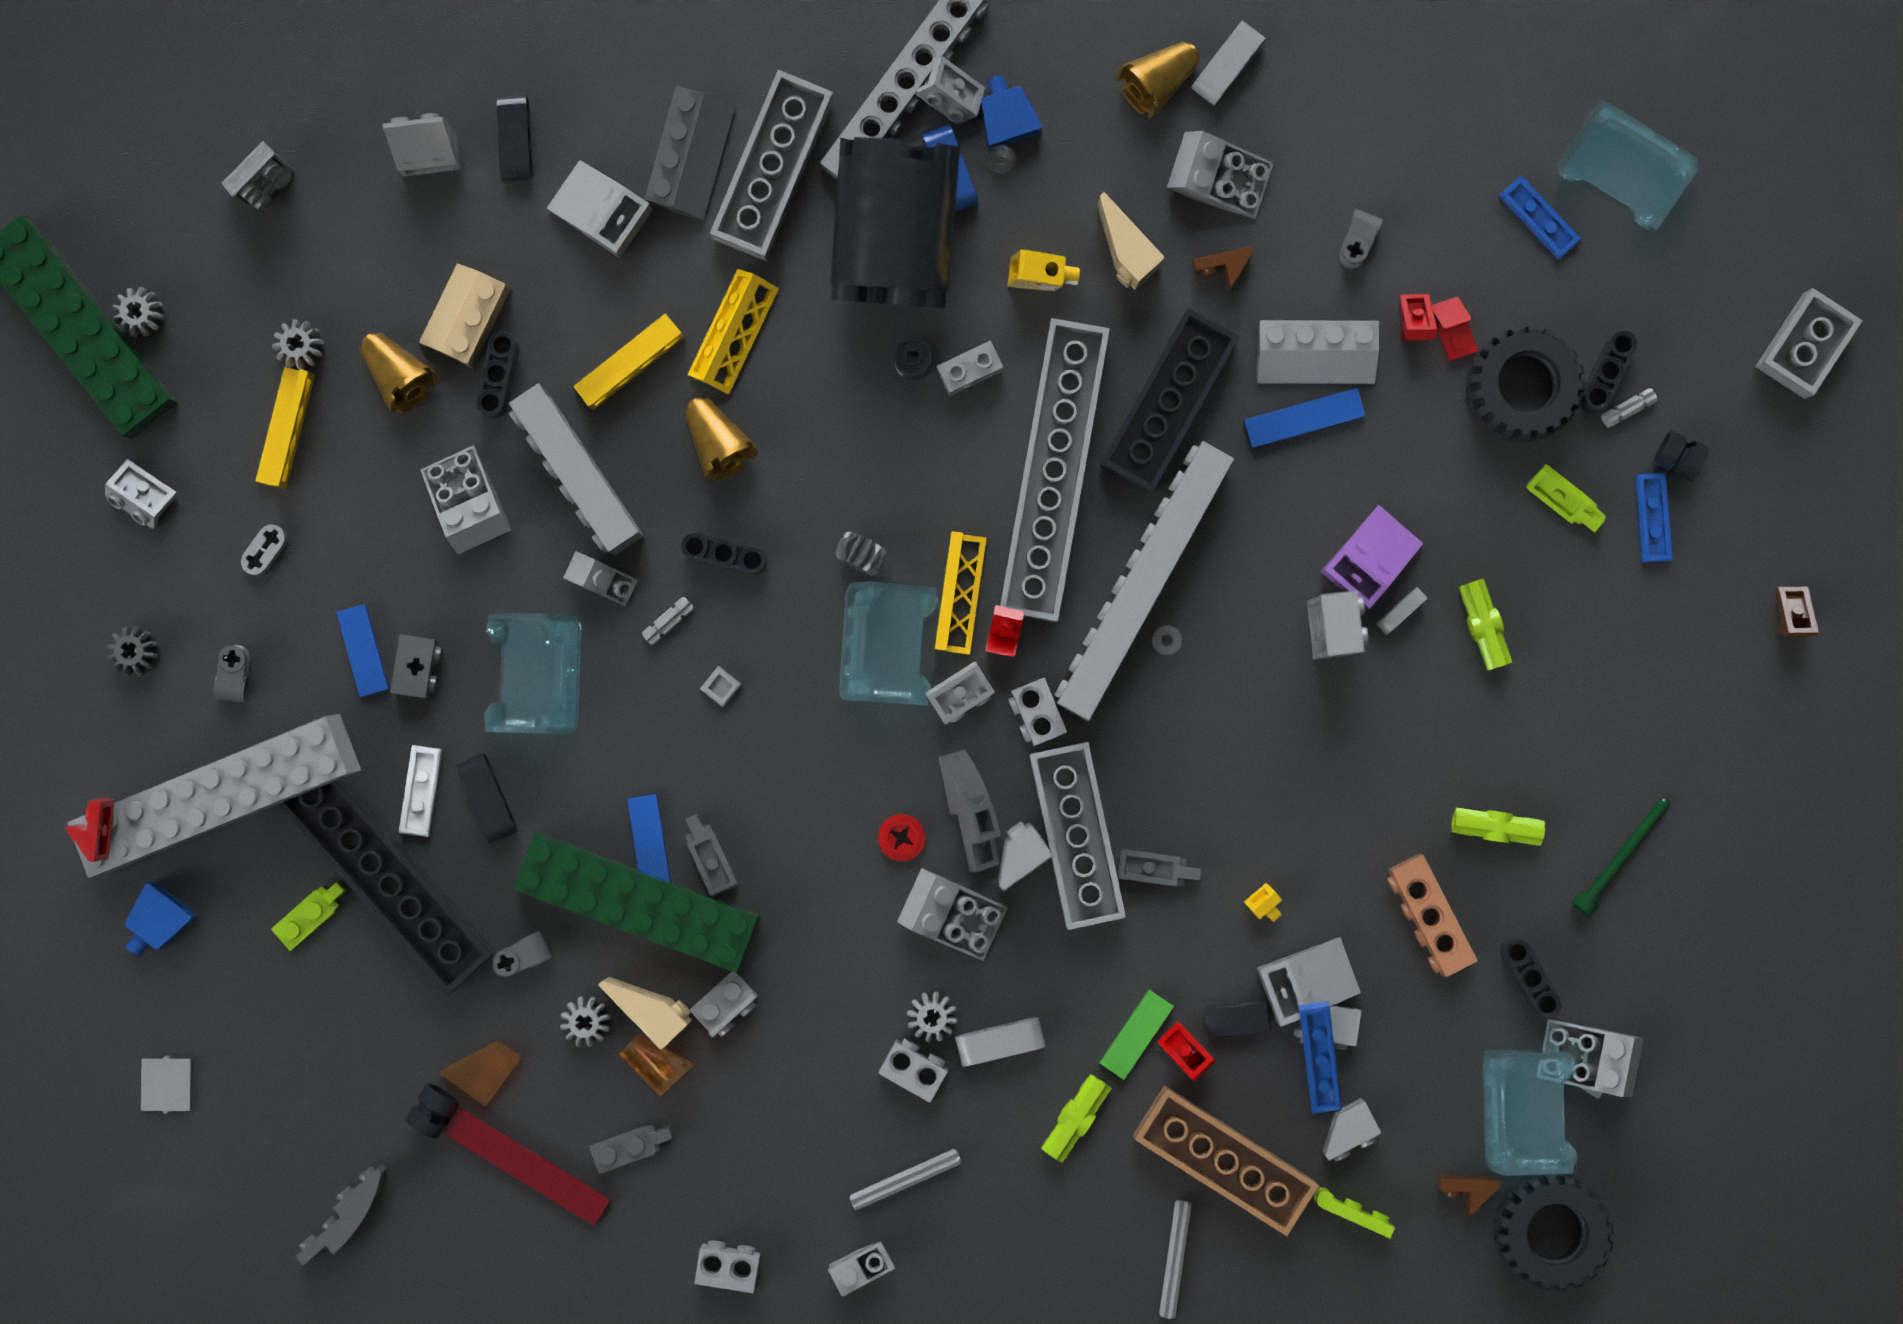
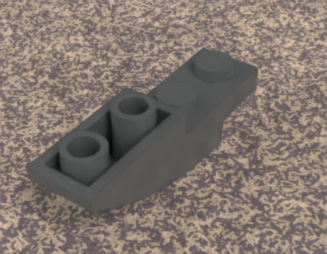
[938,749,1001,872]
[295,1164,387,1265]

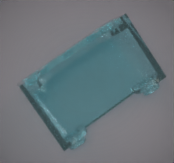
[1556,99,1699,230]
[839,581,938,706]
[484,613,581,734]
[1483,1050,1577,1176]

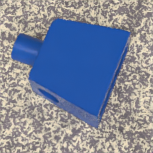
[981,75,1043,151]
[125,881,199,956]

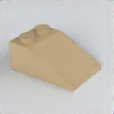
[1097,192,1165,290]
[599,977,692,1050]

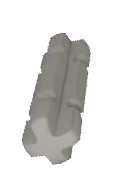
[1601,388,1658,428]
[642,597,694,645]

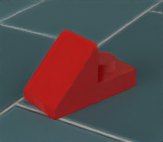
[1399,294,1437,341]
[1432,297,1478,362]
[985,605,1024,657]
[65,798,115,862]
[1157,1021,1216,1082]

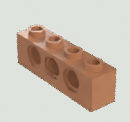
[1387,854,1478,977]

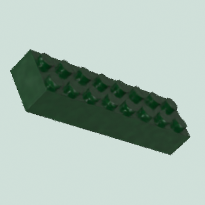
[0,214,178,439]
[513,833,759,973]

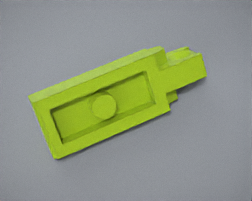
[1526,464,1606,532]
[271,881,347,951]

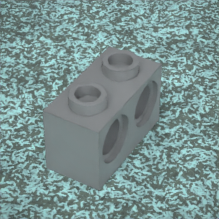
[937,340,1003,396]
[1008,677,1067,746]
[878,1038,948,1103]
[694,1240,761,1293]

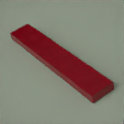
[443,1106,611,1226]

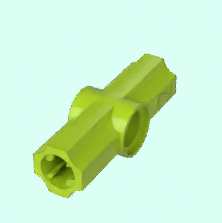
[1458,578,1512,671]
[1451,807,1545,846]
[1041,1073,1112,1163]

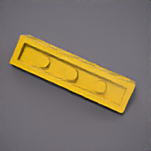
[687,269,779,395]
[573,313,685,411]
[255,367,315,489]
[935,531,986,655]

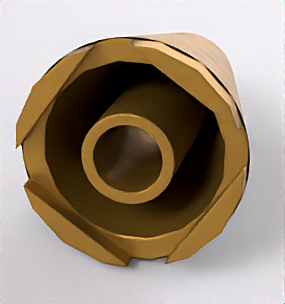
[1116,42,1199,118]
[360,333,439,414]
[684,397,758,481]

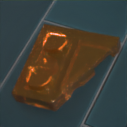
[619,1034,693,1096]
[439,1040,522,1107]

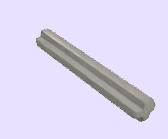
[850,1149,961,1210]
[1159,1200,1191,1319]

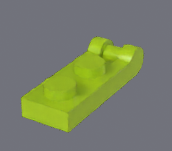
[1313,1187,1395,1238]

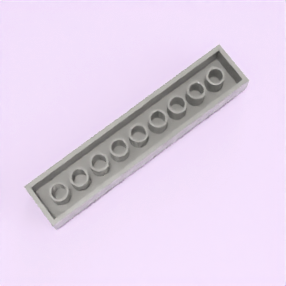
[1000,318,1110,623]
[1054,441,1234,721]
[67,714,361,878]

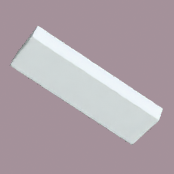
[399,745,443,837]

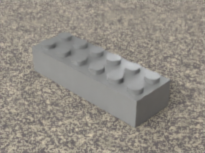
[710,70,834,262]
[509,383,644,556]
[1029,742,1126,930]

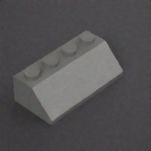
[1257,320,1379,384]
[998,822,1053,891]

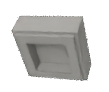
[700,666,742,707]

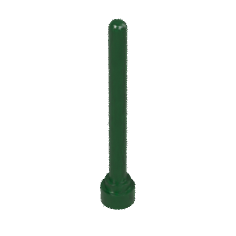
[1571,797,1670,917]

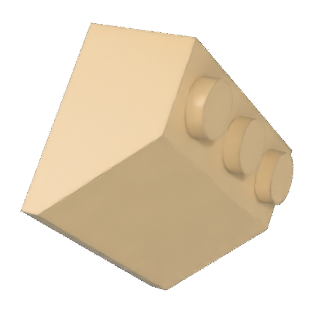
[419,263,511,368]

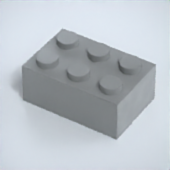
[1755,288,1863,399]

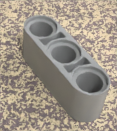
[1191,20,1266,106]
[955,1017,1046,1066]

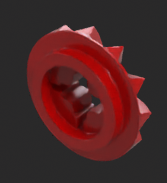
[878,814,925,861]

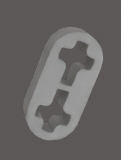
[241,524,288,576]
[1376,587,1427,635]

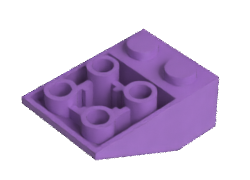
[1320,505,1423,610]

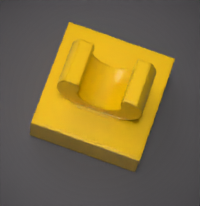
[1244,883,1282,922]

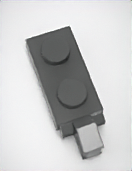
[685,814,738,897]
[1117,849,1202,887]
[589,1124,674,1174]

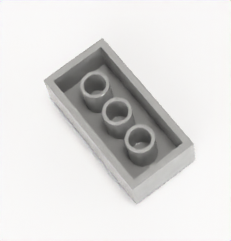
[1306,591,1368,660]

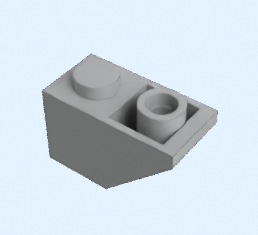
[563,551,638,607]
[1294,1005,1361,1050]
[1322,1098,1381,1162]
[828,1241,895,1297]

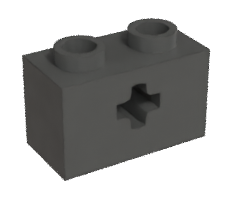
[390,634,443,699]

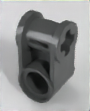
[1339,209,1383,269]
[213,645,251,703]
[492,930,552,977]

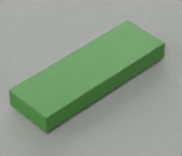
[1099,989,1174,1080]

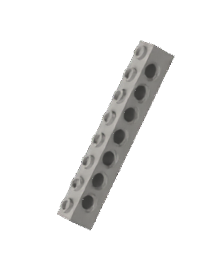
[820,0,989,180]

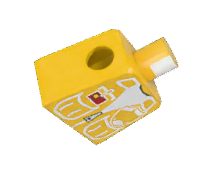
[1008,249,1080,291]

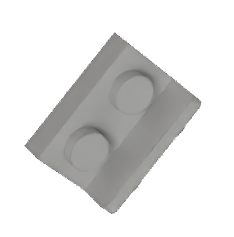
[916,56,985,124]
[105,459,176,529]
[925,662,995,725]
[690,971,758,1037]

